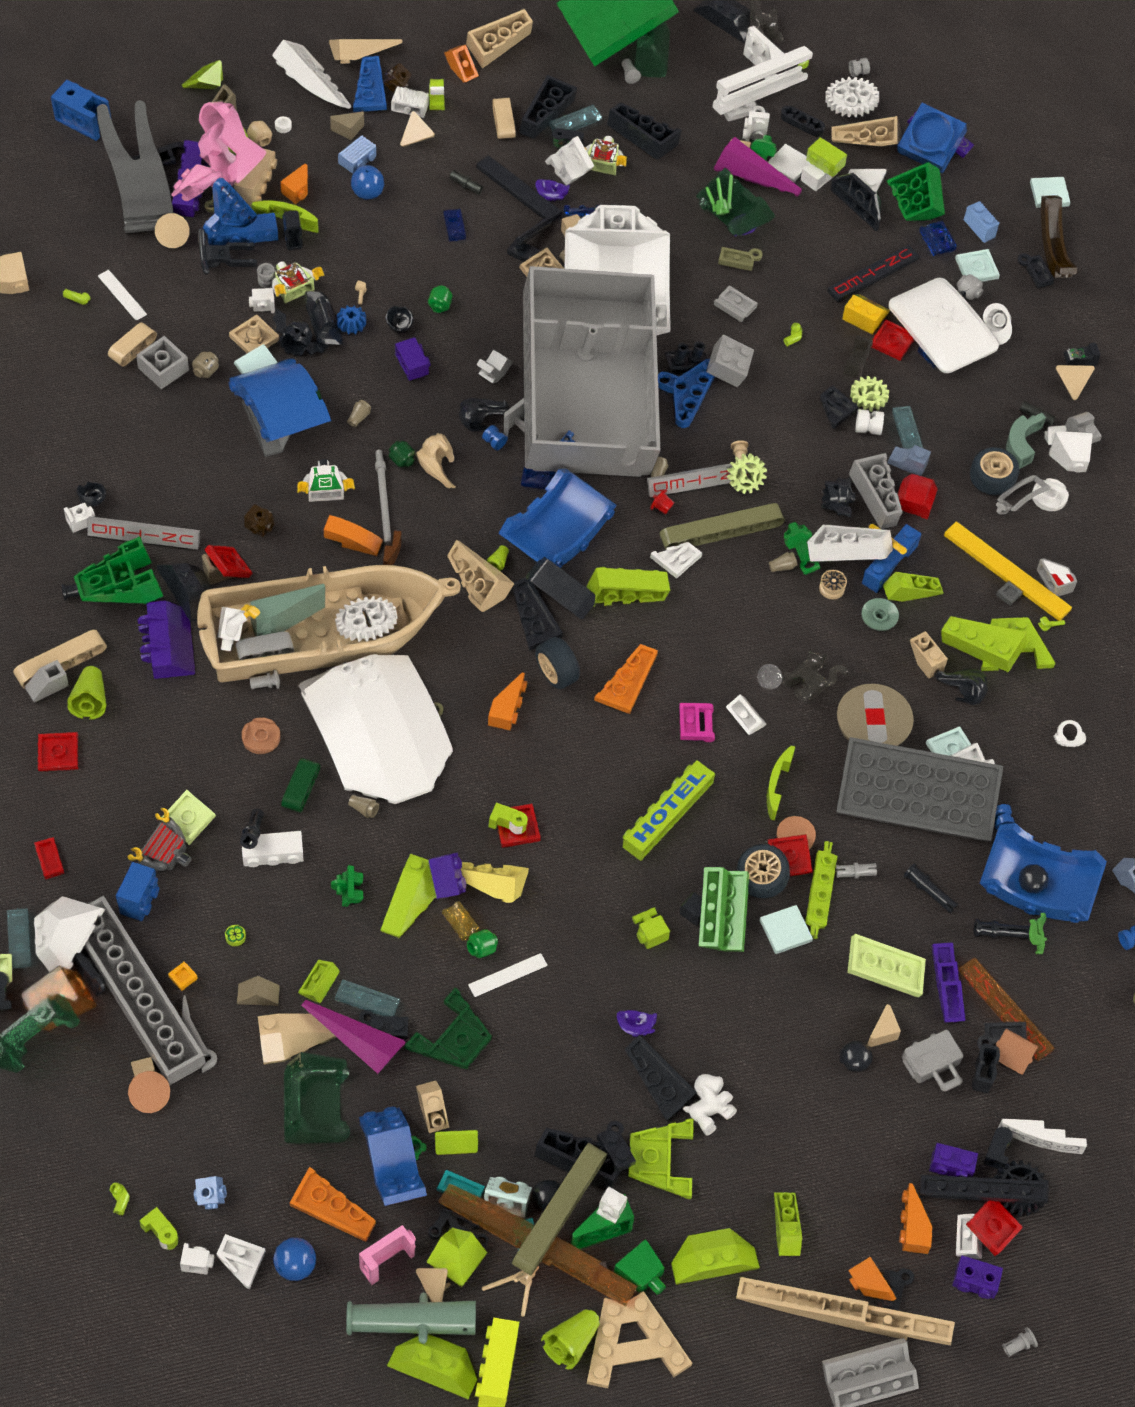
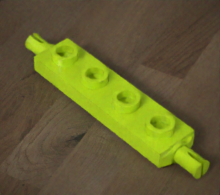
[805,841,837,939]

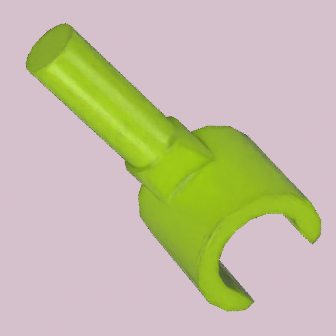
[1038,616,1065,631]

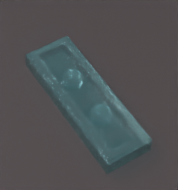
[550,105,602,130]
[892,406,923,449]
[7,908,31,968]
[335,980,400,1016]

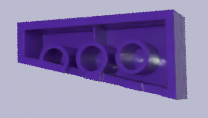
[172,140,209,217]

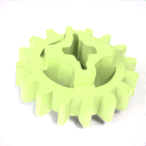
[850,376,889,412]
[727,453,767,494]

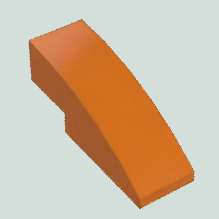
[324,515,383,556]

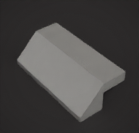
[822,1338,919,1407]

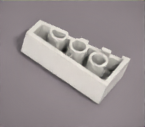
[807,525,893,561]

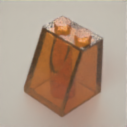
[21,965,97,1031]

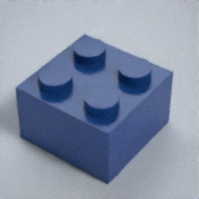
[116,862,160,921]

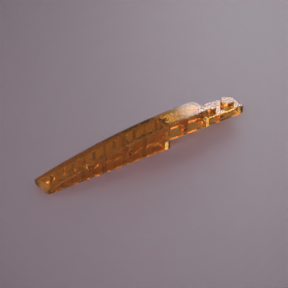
[438,1183,637,1307]

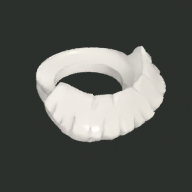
[1054,720,1086,747]

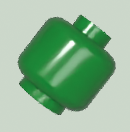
[428,285,453,313]
[467,929,498,958]

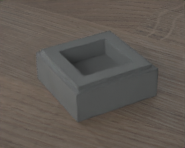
[996,581,1023,606]

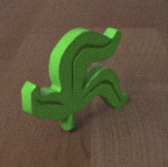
[1029,913,1047,954]

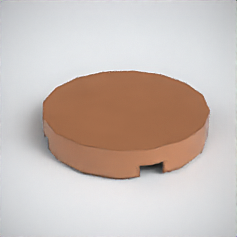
[242,718,280,754]
[776,816,816,849]
[128,1071,170,1113]

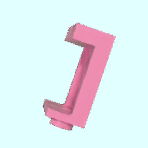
[359,1225,416,1285]

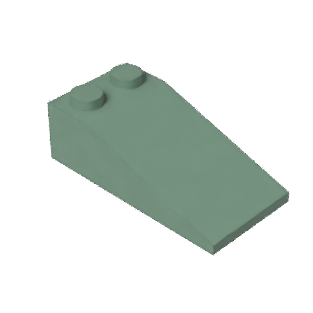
[250,584,325,636]

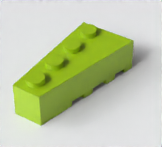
[586,567,670,607]

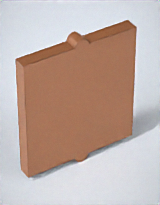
[996,1029,1038,1075]

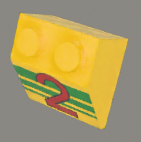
[842,295,890,335]

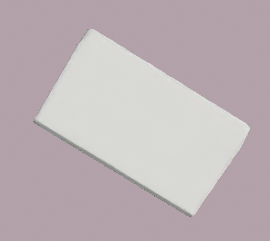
[726,695,766,735]
[956,1214,982,1259]

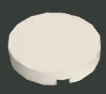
[1032,478,1069,511]

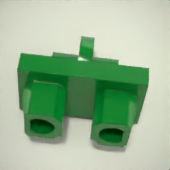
[331,865,363,907]

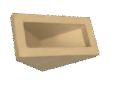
[867,1004,901,1047]

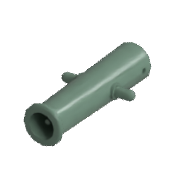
[346,1292,476,1344]

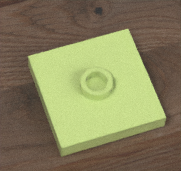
[161,790,216,845]

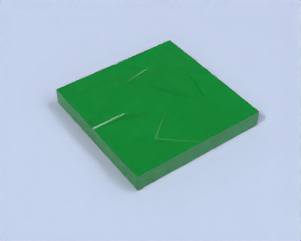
[556,0,679,66]

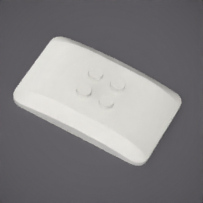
[889,278,999,373]

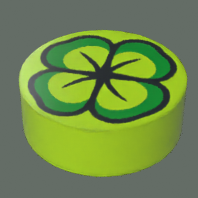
[225,925,246,946]

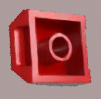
[897,474,938,519]

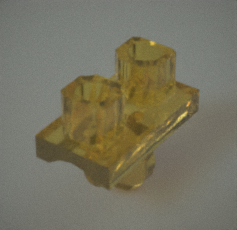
[442,901,479,941]

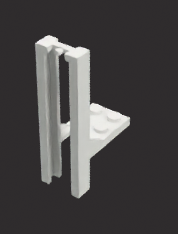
[713,26,813,115]

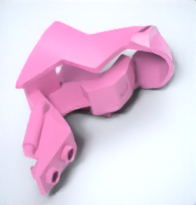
[171,102,266,201]

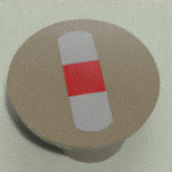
[837,684,914,746]

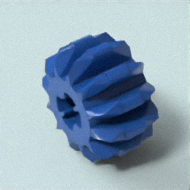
[337,305,366,335]

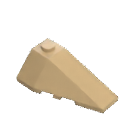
[329,39,402,63]
[832,116,901,146]
[0,252,29,294]
[447,540,514,612]
[258,1014,336,1064]

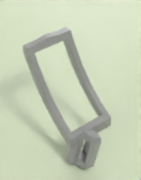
[996,475,1051,514]

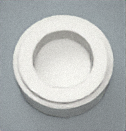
[275,116,292,133]

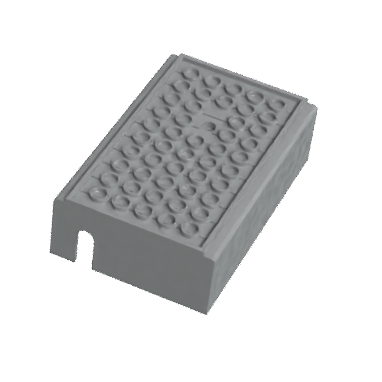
[523,266,660,477]

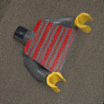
[128,808,191,871]

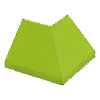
[182,60,223,89]
[427,1228,487,1287]

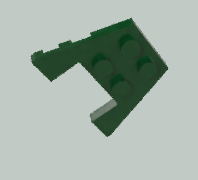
[405,987,492,1070]

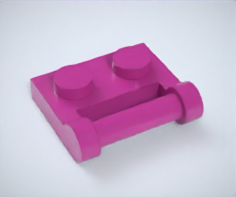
[679,703,715,742]

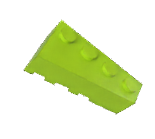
[941,616,1027,672]

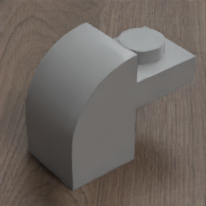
[476,350,513,383]
[1065,412,1102,443]

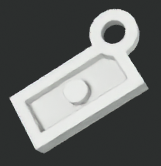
[724,101,765,122]

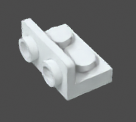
[742,111,770,142]

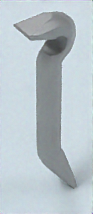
[182,995,217,1073]

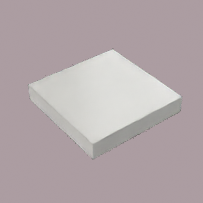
[768,144,809,183]

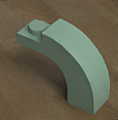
[1006,413,1046,469]

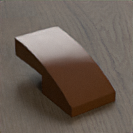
[383,531,402,565]

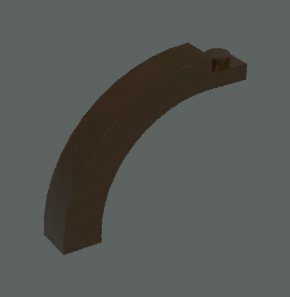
[1041,195,1077,278]

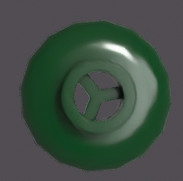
[388,440,416,468]

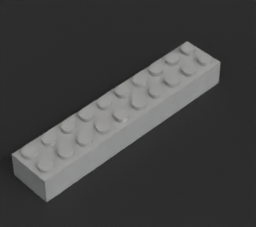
[83,896,206,1086]

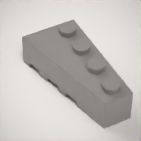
[849,453,902,529]

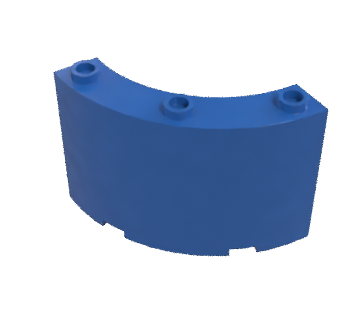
[229,359,331,442]
[499,468,617,568]
[980,823,1107,923]

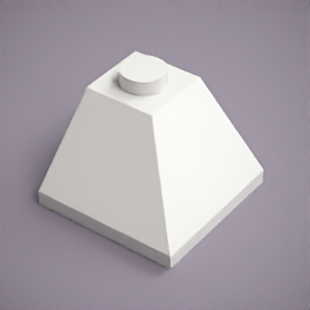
[1049,431,1092,472]

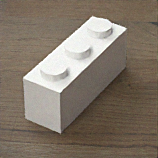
[242,831,304,867]

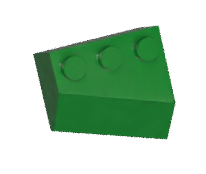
[886,162,945,221]

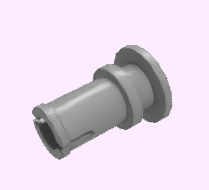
[621,59,641,84]
[250,670,280,689]
[1002,1327,1038,1357]

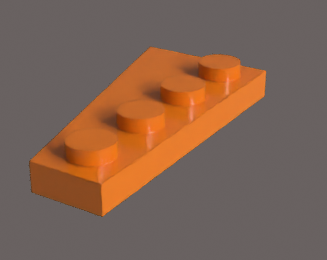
[594,644,658,714]
[290,1167,376,1242]

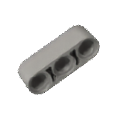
[236,631,294,660]

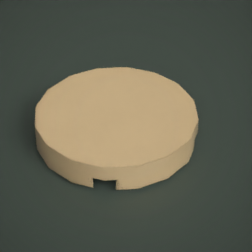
[155,213,190,248]

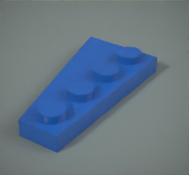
[353,56,387,112]

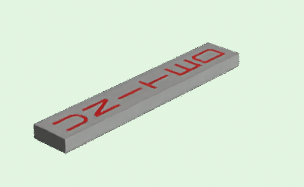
[647,463,753,497]
[88,516,200,550]

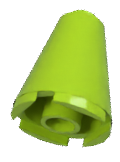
[67,666,106,720]
[541,1309,600,1369]

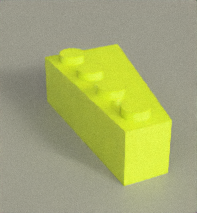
[475,1318,519,1407]

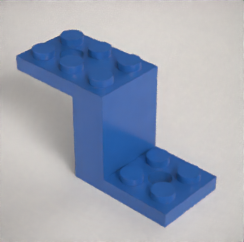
[359,1107,427,1206]

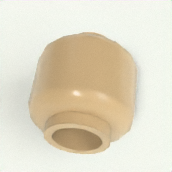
[247,121,272,147]

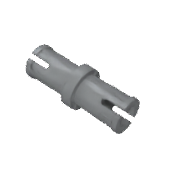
[836,863,877,878]

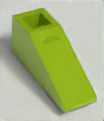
[883,572,944,602]
[774,1192,802,1256]

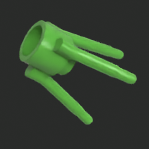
[705,174,733,215]

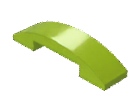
[251,201,318,233]
[767,746,795,821]

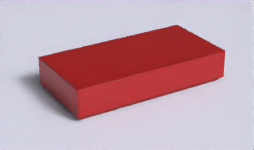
[34,837,65,879]

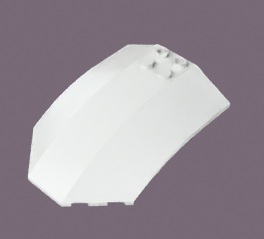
[565,205,670,336]
[301,654,453,804]

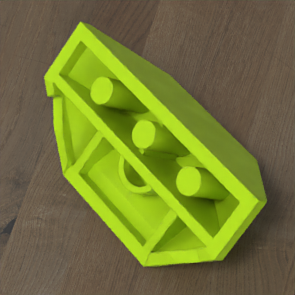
[671,1228,759,1284]
[387,1334,477,1399]

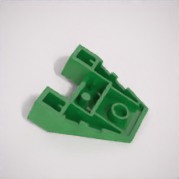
[74,536,163,604]

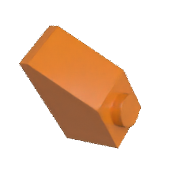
[444,45,479,83]
[280,164,308,204]
[849,1257,896,1301]

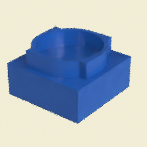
[897,103,967,174]

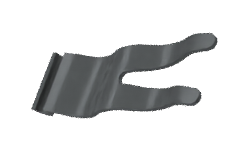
[97,101,173,233]

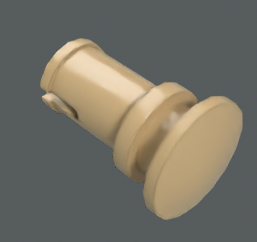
[731,441,749,462]

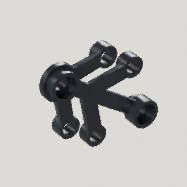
[428,1198,489,1278]

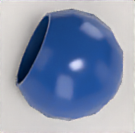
[351,165,385,200]
[273,1237,316,1281]

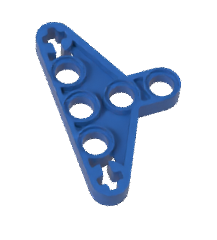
[203,178,257,237]
[658,359,715,428]

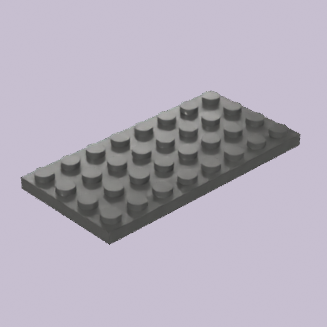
[836,737,1003,842]

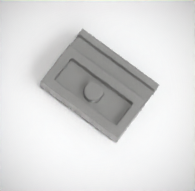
[714,285,757,322]

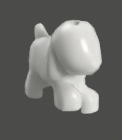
[683,1074,737,1136]

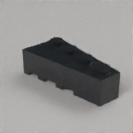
[519,74,578,139]

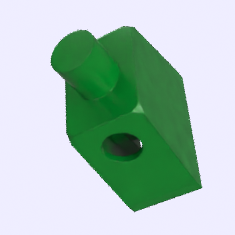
[614,1239,666,1295]

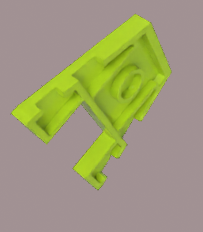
[981,617,1055,671]
[628,1119,693,1199]

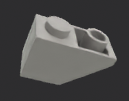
[25,660,69,703]

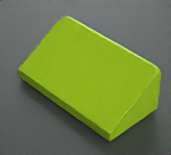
[298,960,340,1003]
[435,1130,478,1155]

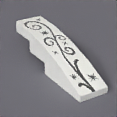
[998,1119,1087,1154]

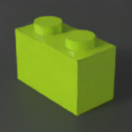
[806,137,847,177]

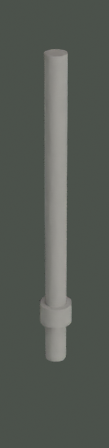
[375,450,392,545]

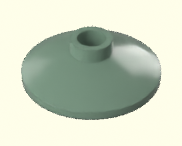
[861,598,899,631]

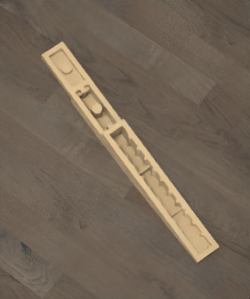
[736,1277,955,1346]

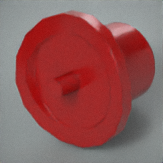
[650,489,674,514]

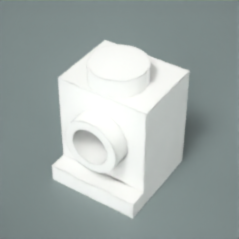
[249,288,275,313]
[64,503,95,533]
[596,1187,627,1224]
[180,1243,214,1275]

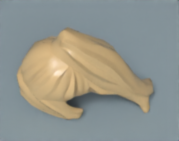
[416,433,456,488]

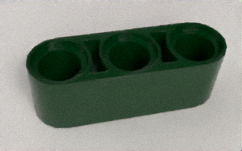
[281,758,320,813]

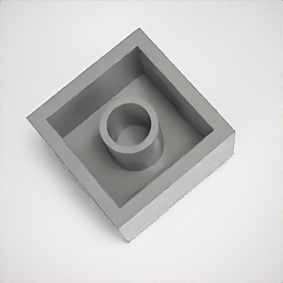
[706,334,754,387]
[136,336,189,389]

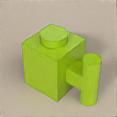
[632,908,670,949]

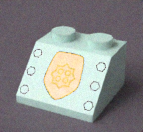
[484,1177,532,1219]

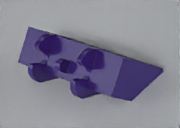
[138,601,195,679]

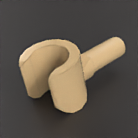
[355,280,367,305]

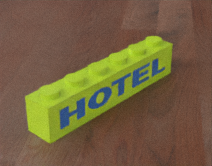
[623,761,715,861]

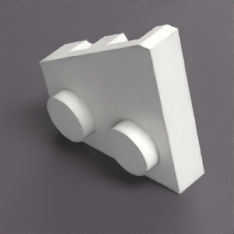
[848,169,887,193]
[650,542,702,579]
[217,1234,266,1289]

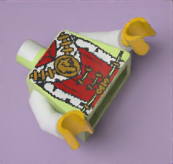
[584,136,627,175]
[272,261,325,303]

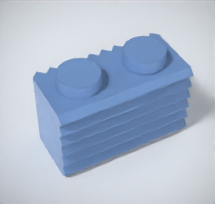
[338,135,376,173]
[963,201,999,243]

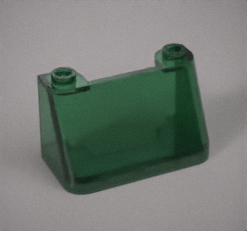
[635,21,670,78]
[696,167,775,236]
[0,992,80,1073]
[284,1052,350,1144]

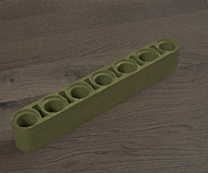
[659,503,785,550]
[512,1143,607,1276]

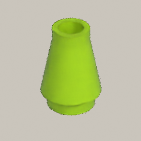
[487,545,509,571]

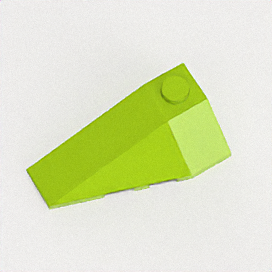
[381,854,437,938]

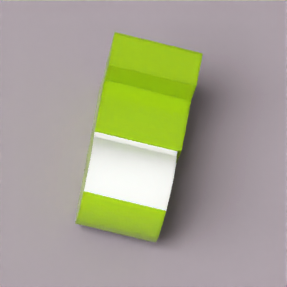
[429,79,445,110]
[488,803,528,834]
[139,1207,178,1250]

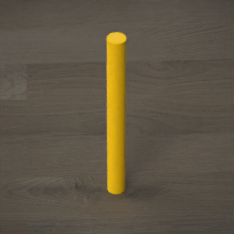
[869,524,907,554]

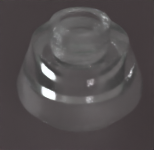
[757,664,782,690]

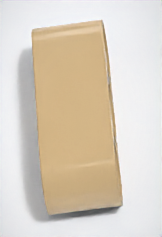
[492,98,515,139]
[108,322,157,366]

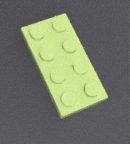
[848,934,926,997]

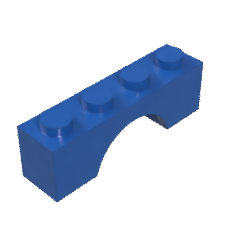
[206,213,278,245]
[862,524,921,593]

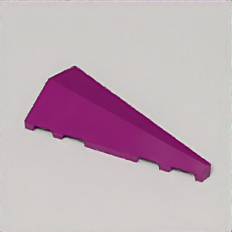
[714,137,802,197]
[302,1000,406,1074]

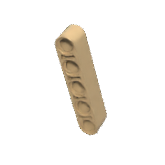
[13,630,107,689]

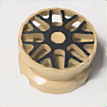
[819,570,847,600]

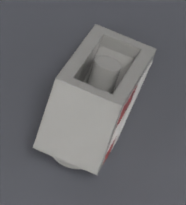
[1037,558,1077,597]

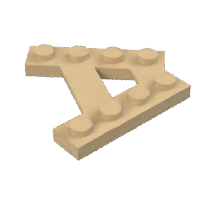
[587,1291,692,1389]

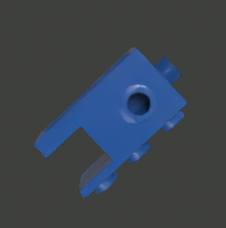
[51,80,112,141]

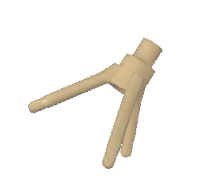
[482,1266,539,1317]

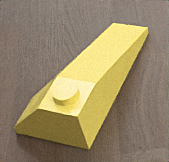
[461,862,529,903]

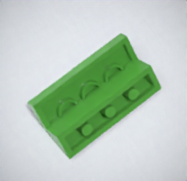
[699,867,749,952]

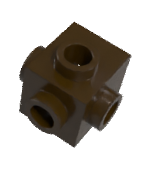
[383,63,412,93]
[244,504,274,537]

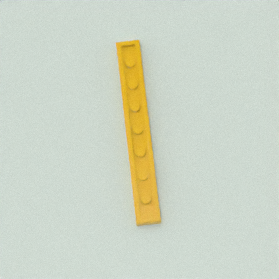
[944,522,1072,621]

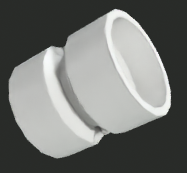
[855,409,884,435]

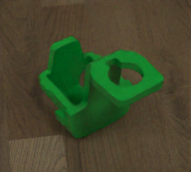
[751,135,777,161]
[784,522,820,574]

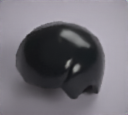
[385,306,414,333]
[76,481,107,507]
[1018,864,1049,894]
[839,1041,873,1072]
[532,1180,560,1213]

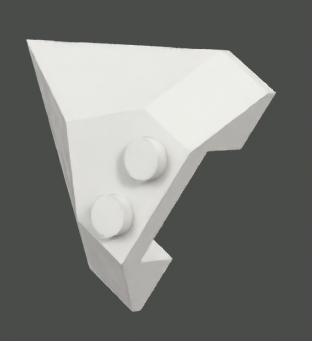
[34,896,105,978]

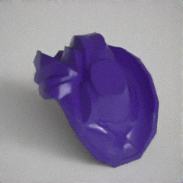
[535,179,570,202]
[617,1010,657,1037]

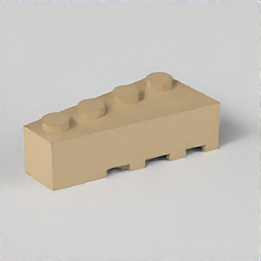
[466,9,533,69]
[234,148,277,210]

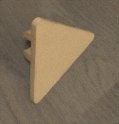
[400,111,435,147]
[1056,365,1095,400]
[416,1268,451,1302]

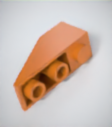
[488,673,527,730]
[899,1183,932,1254]

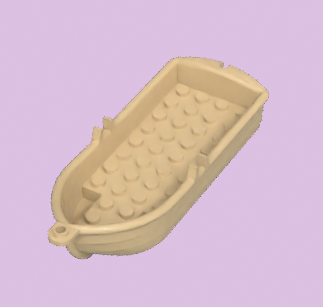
[197,565,460,682]

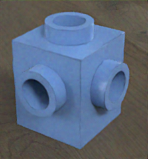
[194,1176,227,1210]

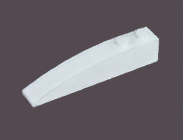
[272,40,351,109]

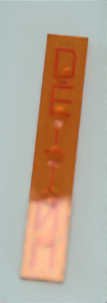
[959,957,1054,1062]

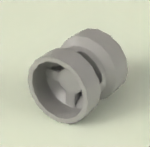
[849,58,870,77]
[257,263,275,288]

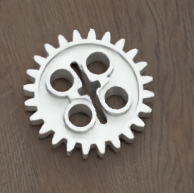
[825,77,879,117]
[335,596,398,642]

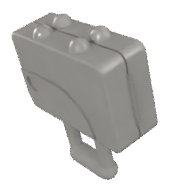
[902,1030,963,1092]

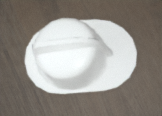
[983,303,1012,345]

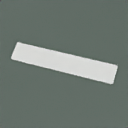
[98,270,147,320]
[469,953,547,997]

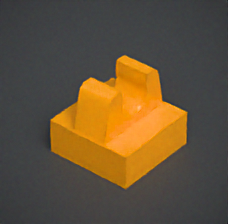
[168,962,198,991]

